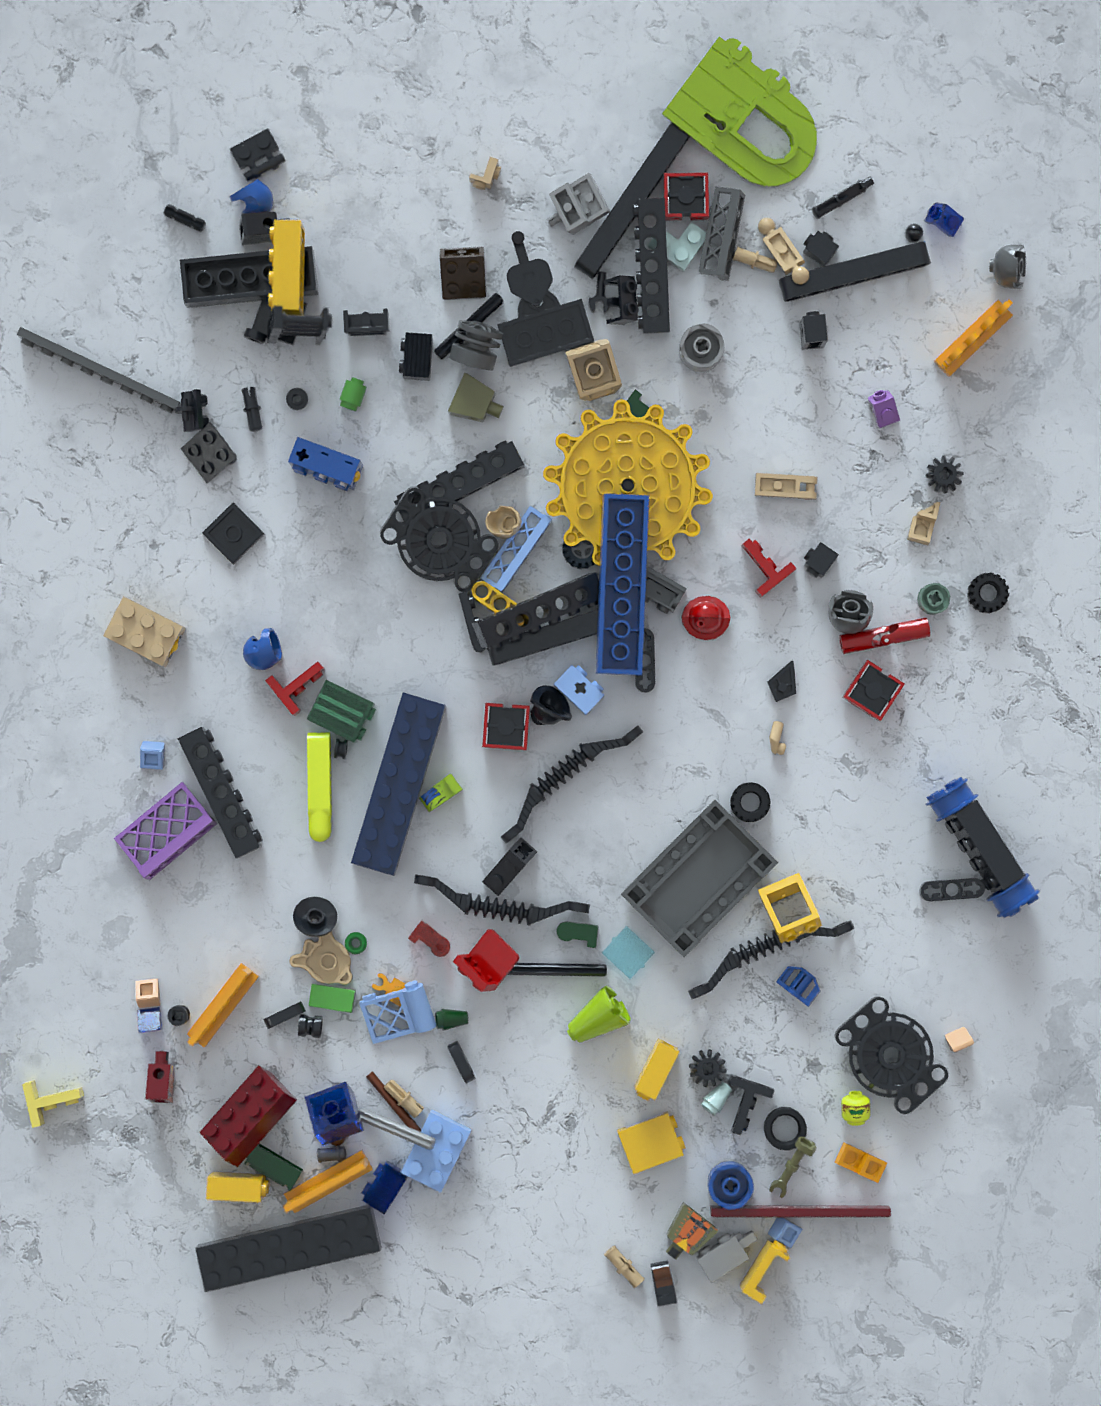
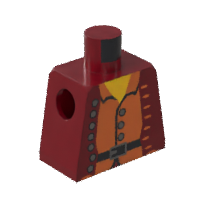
[145,1051,174,1103]

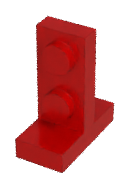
[741,538,797,598]
[265,661,325,716]

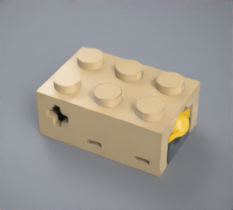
[103,596,186,667]

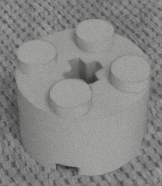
[679,323,725,372]

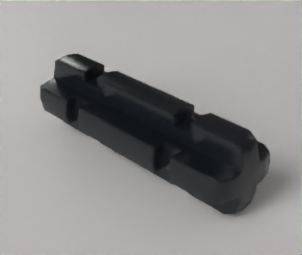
[163,204,206,232]

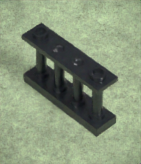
[267,306,332,345]

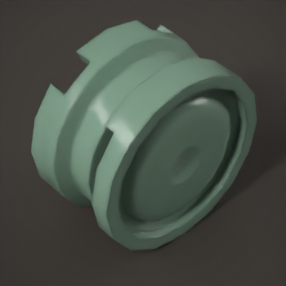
[917,583,951,615]

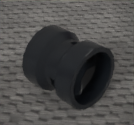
[298,1014,323,1038]

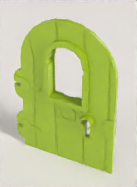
[662,36,817,186]

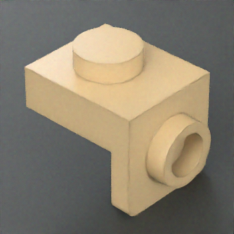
[469,157,501,190]

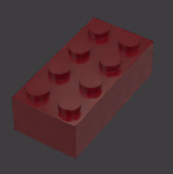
[199,1065,297,1167]

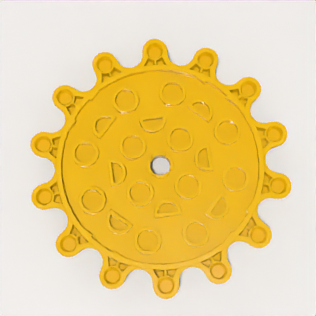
[543,399,713,566]

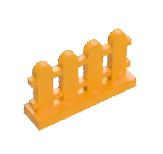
[934,299,1013,377]

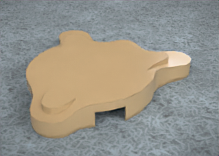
[289,931,353,985]

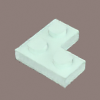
[648,222,706,272]

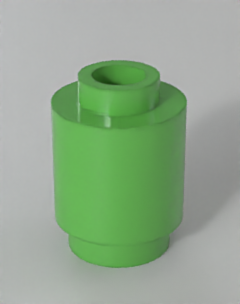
[339,377,367,411]

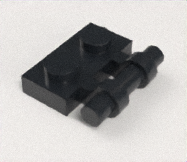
[230,128,286,182]

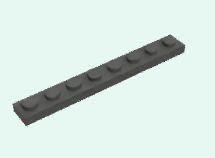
[16,327,181,414]

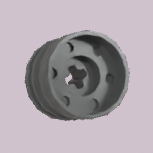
[449,320,504,371]

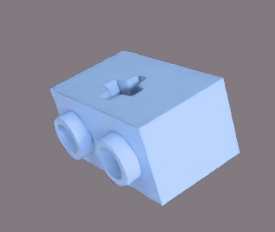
[554,665,604,715]

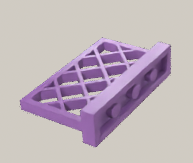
[114,782,217,880]

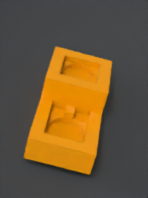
[834,1142,887,1183]

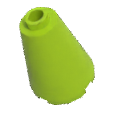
[567,985,631,1043]

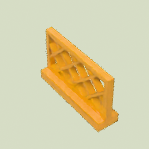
[187,963,259,1048]
[283,1150,373,1214]

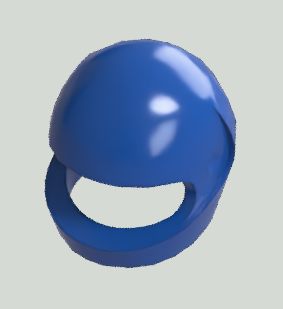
[229,179,273,214]
[243,628,282,670]

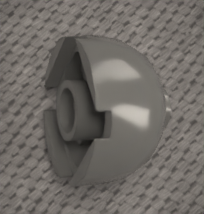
[989,245,1026,289]
[829,590,873,634]

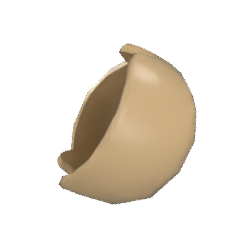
[485,505,522,539]

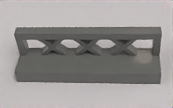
[699,186,745,281]

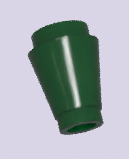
[435,1009,468,1031]

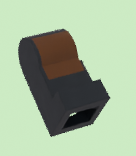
[650,1260,677,1307]

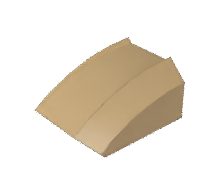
[565,339,622,401]

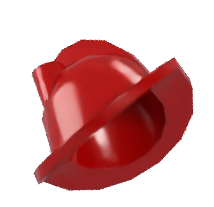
[681,596,731,640]

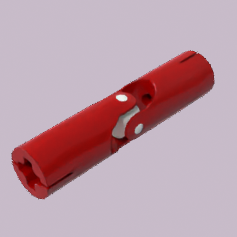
[839,618,931,654]

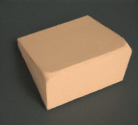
[136,979,160,1008]
[945,1027,974,1052]

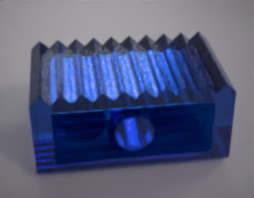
[361,1160,408,1215]

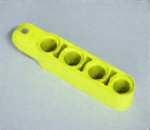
[307,732,332,842]

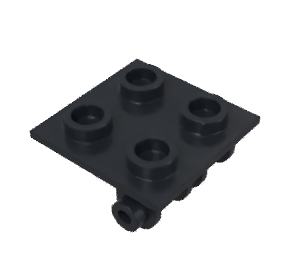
[180,422,237,483]

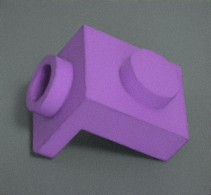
[868,390,900,428]

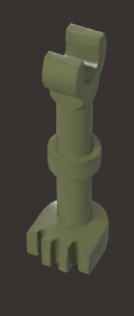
[770,1137,817,1198]

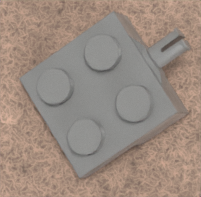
[547,173,610,235]

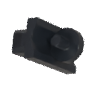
[175,389,209,432]

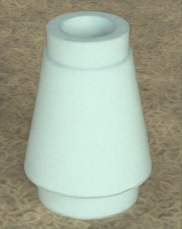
[701,1081,732,1116]

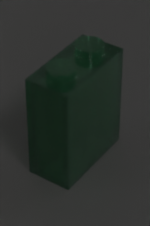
[307,680,377,743]

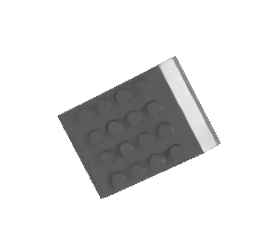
[621,800,778,957]

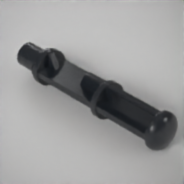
[812,177,874,219]

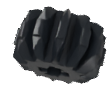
[925,456,964,494]
[689,1049,727,1087]

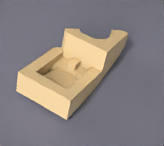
[907,502,941,545]

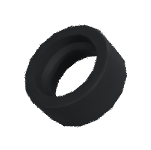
[764,1107,807,1151]

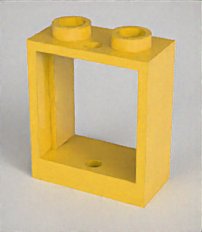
[758,873,822,943]

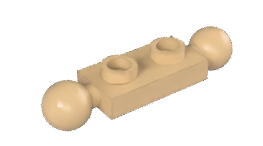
[758,218,809,284]

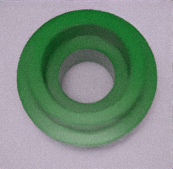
[345,932,367,954]

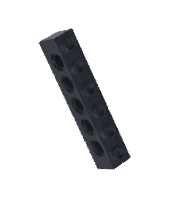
[633,198,670,334]
[394,440,524,521]
[472,572,599,650]
[177,727,263,859]

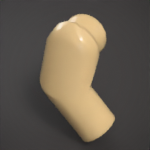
[769,721,786,755]

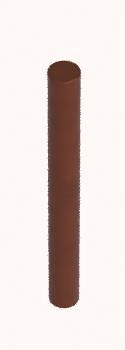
[366,1071,421,1132]

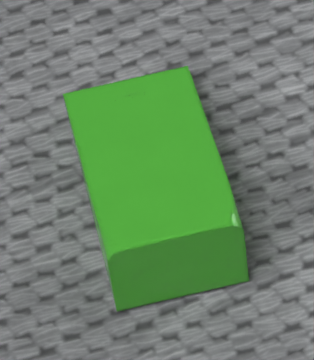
[309,984,356,1013]

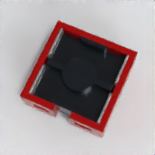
[664,173,709,221]
[842,660,905,722]
[482,703,530,751]

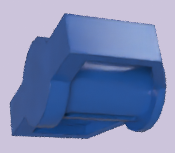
[776,966,821,1007]

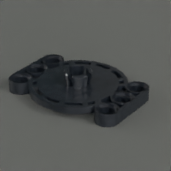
[380,487,499,592]
[835,996,949,1114]

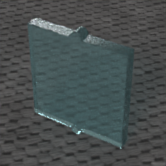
[602,926,655,979]

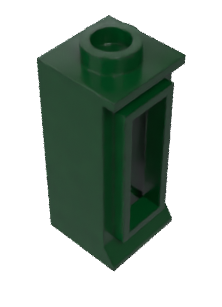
[244,1143,303,1191]

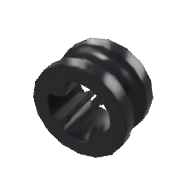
[334,739,348,759]

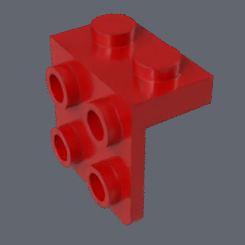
[453,929,519,992]

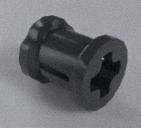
[167,1005,190,1026]

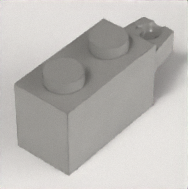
[696,1230,757,1283]

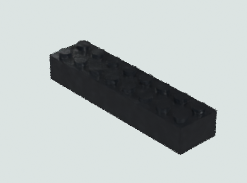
[195,1204,382,1292]

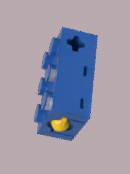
[288,437,363,491]

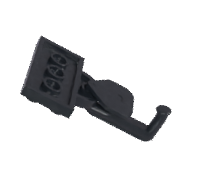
[497,231,594,367]

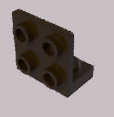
[440,247,486,300]

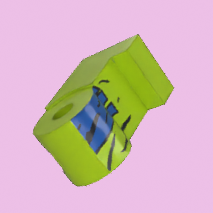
[419,773,463,812]

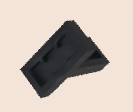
[482,838,537,896]
[728,1074,775,1136]

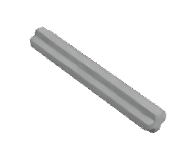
[357,1109,436,1149]

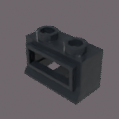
[604,275,639,325]
[343,308,390,336]

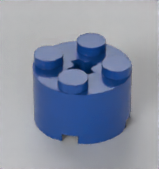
[707,1161,754,1209]

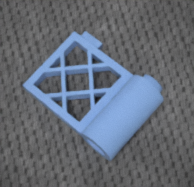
[359,981,437,1044]

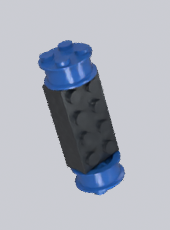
[926,777,1040,918]

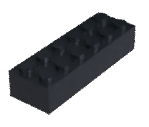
[180,246,318,308]

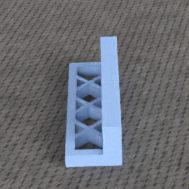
[480,506,552,593]

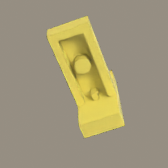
[22,1080,84,1128]

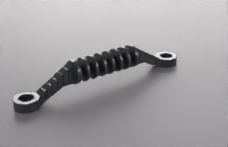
[501,725,643,844]
[414,874,590,926]
[688,920,855,999]

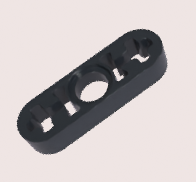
[635,628,655,693]
[919,878,985,901]

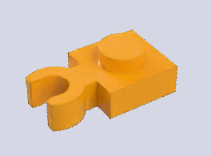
[372,973,406,1007]

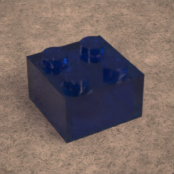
[305,1082,364,1146]

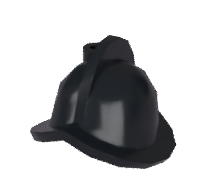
[530,685,572,725]

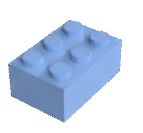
[401,1110,471,1192]

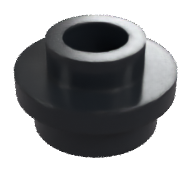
[286,388,308,410]

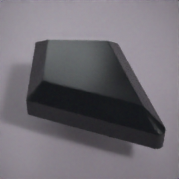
[767,660,796,702]

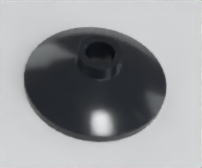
[293,897,338,937]

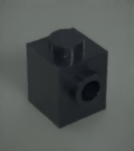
[803,231,839,267]
[804,542,839,578]

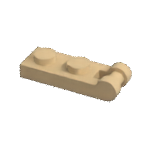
[754,473,818,500]

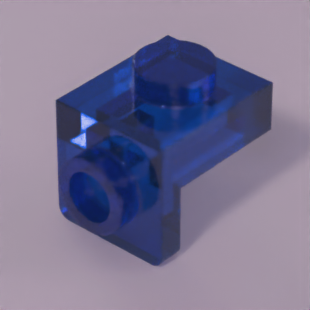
[924,203,965,237]

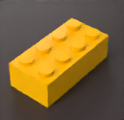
[268,220,305,315]

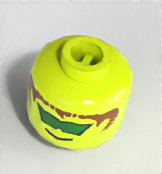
[841,1091,871,1126]

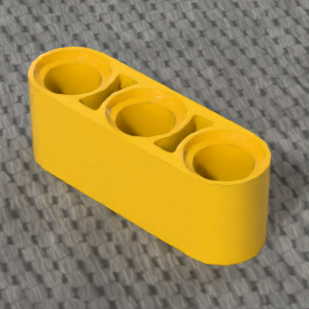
[472,581,524,626]

